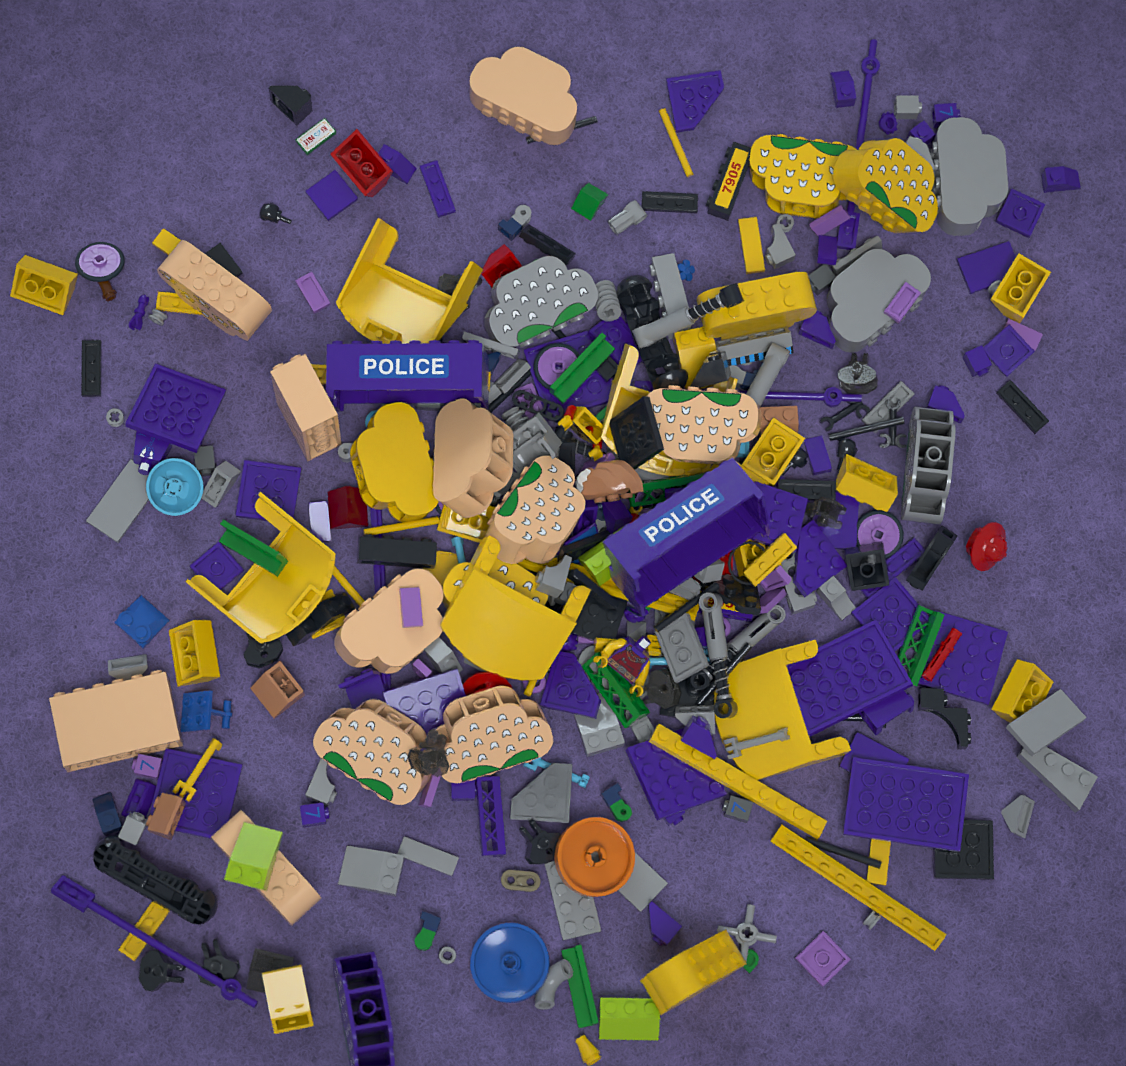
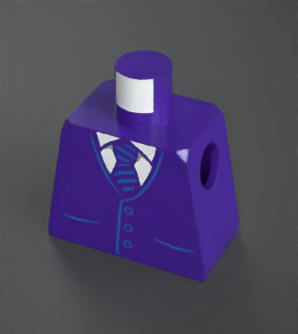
[133,431,173,475]

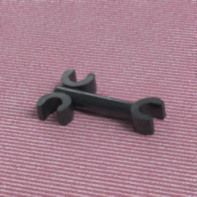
[820,390,870,432]
[879,399,907,448]

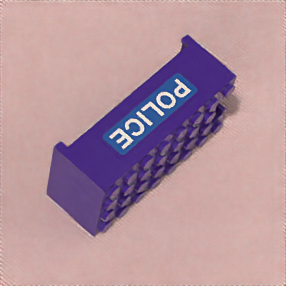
[326,340,489,412]
[603,457,770,618]

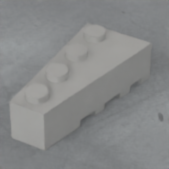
[649,253,691,339]
[1017,746,1098,813]

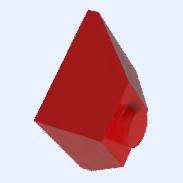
[481,244,523,288]

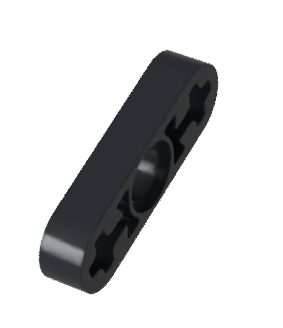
[512,390,565,423]

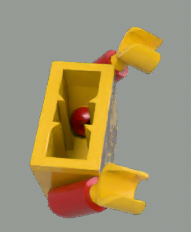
[558,405,603,462]

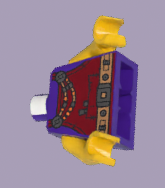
[593,635,651,697]

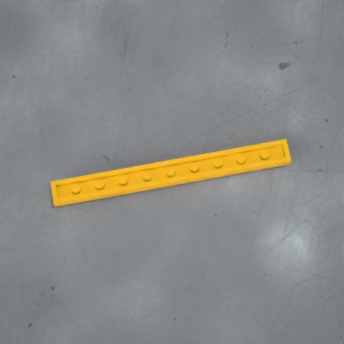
[517,558,699,621]
[649,724,827,839]
[770,824,946,951]

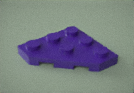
[666,70,724,133]
[793,520,847,598]
[540,651,601,719]

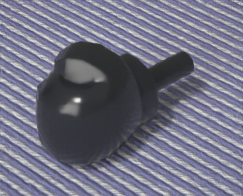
[259,203,292,224]
[836,438,858,470]
[782,447,808,475]

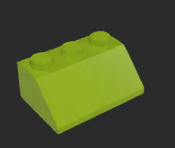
[578,527,623,586]
[599,998,660,1040]

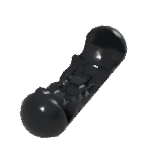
[616,275,688,390]
[93,835,218,925]

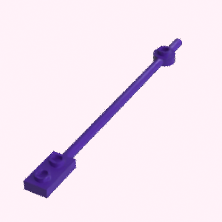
[837,39,880,250]
[634,381,862,407]
[51,875,258,1008]

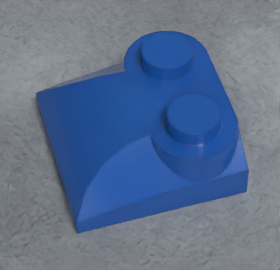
[114,595,170,649]

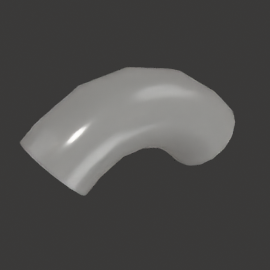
[535,959,573,1010]

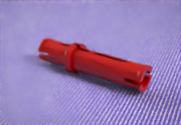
[921,628,962,682]

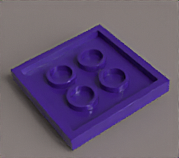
[236,460,302,521]
[749,481,808,554]
[851,577,929,652]

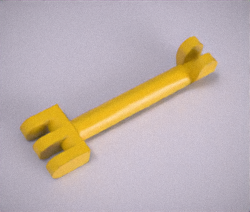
[594,635,661,656]
[173,738,222,802]

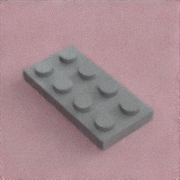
[545,861,601,941]

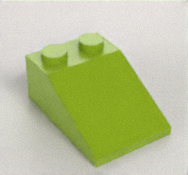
[224,822,283,891]

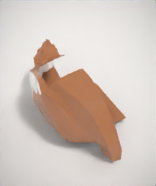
[575,460,643,503]

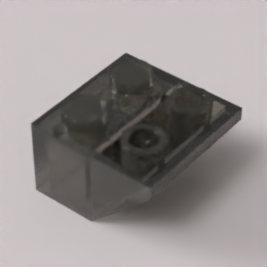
[246,948,295,994]

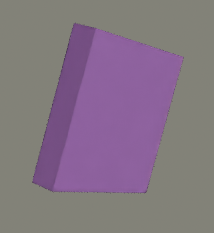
[795,931,851,987]

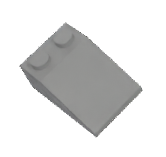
[573,693,625,757]
[338,846,404,897]

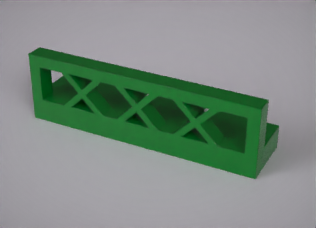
[549,333,615,404]
[628,473,705,507]
[219,520,288,577]
[898,605,945,686]
[582,651,650,729]
[561,945,599,1029]

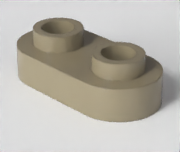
[501,870,540,892]

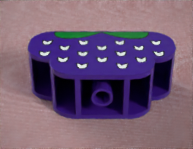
[333,951,395,1066]

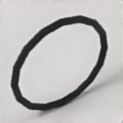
[728,541,765,585]

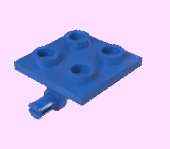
[180,690,233,732]

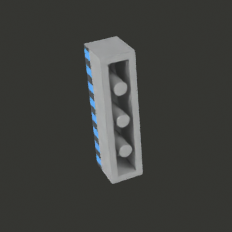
[715,326,794,366]

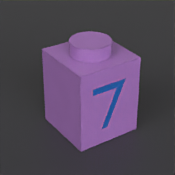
[132,754,163,780]

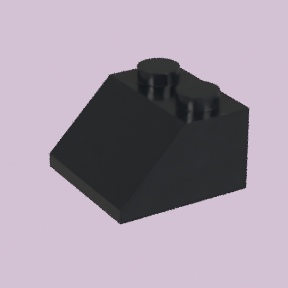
[269,85,313,126]
[690,350,731,388]
[845,543,890,591]

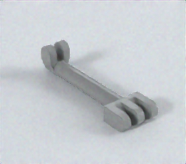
[723,728,790,759]

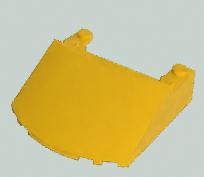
[336,218,483,344]
[600,344,738,476]
[185,492,336,644]
[440,535,591,681]
[714,639,851,780]

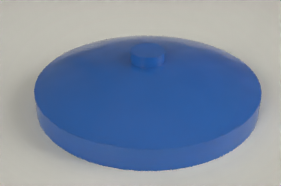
[470,923,550,1003]

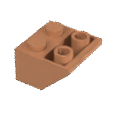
[250,661,305,719]

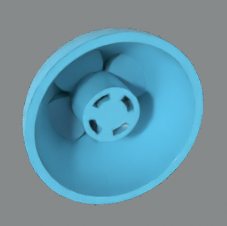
[146,458,203,516]

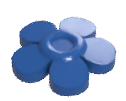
[677,260,695,281]

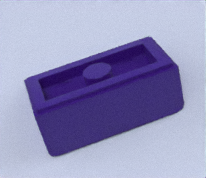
[121,779,156,818]

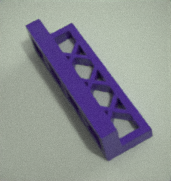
[476,776,506,857]

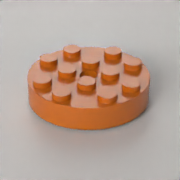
[555,817,635,897]

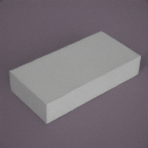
[494,359,531,394]

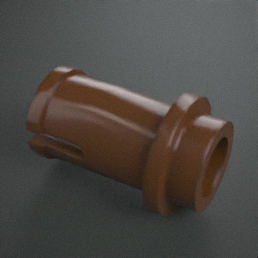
[97,280,117,301]

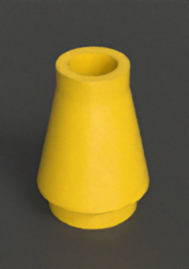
[575,1035,601,1066]

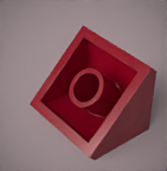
[328,486,368,530]

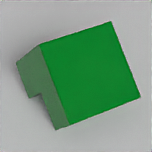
[571,183,608,221]

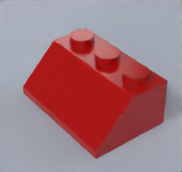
[330,129,393,198]

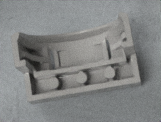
[494,413,562,497]

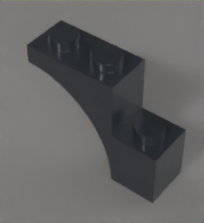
[906,526,958,591]
[285,593,356,647]
[918,688,971,750]

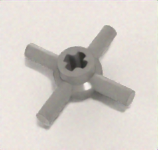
[717,905,777,962]

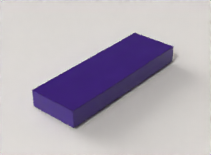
[420,160,456,218]

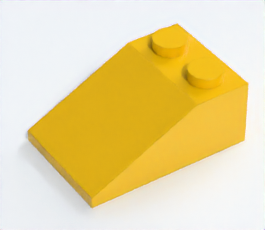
[673,327,716,389]
[742,418,805,487]
[437,505,496,543]

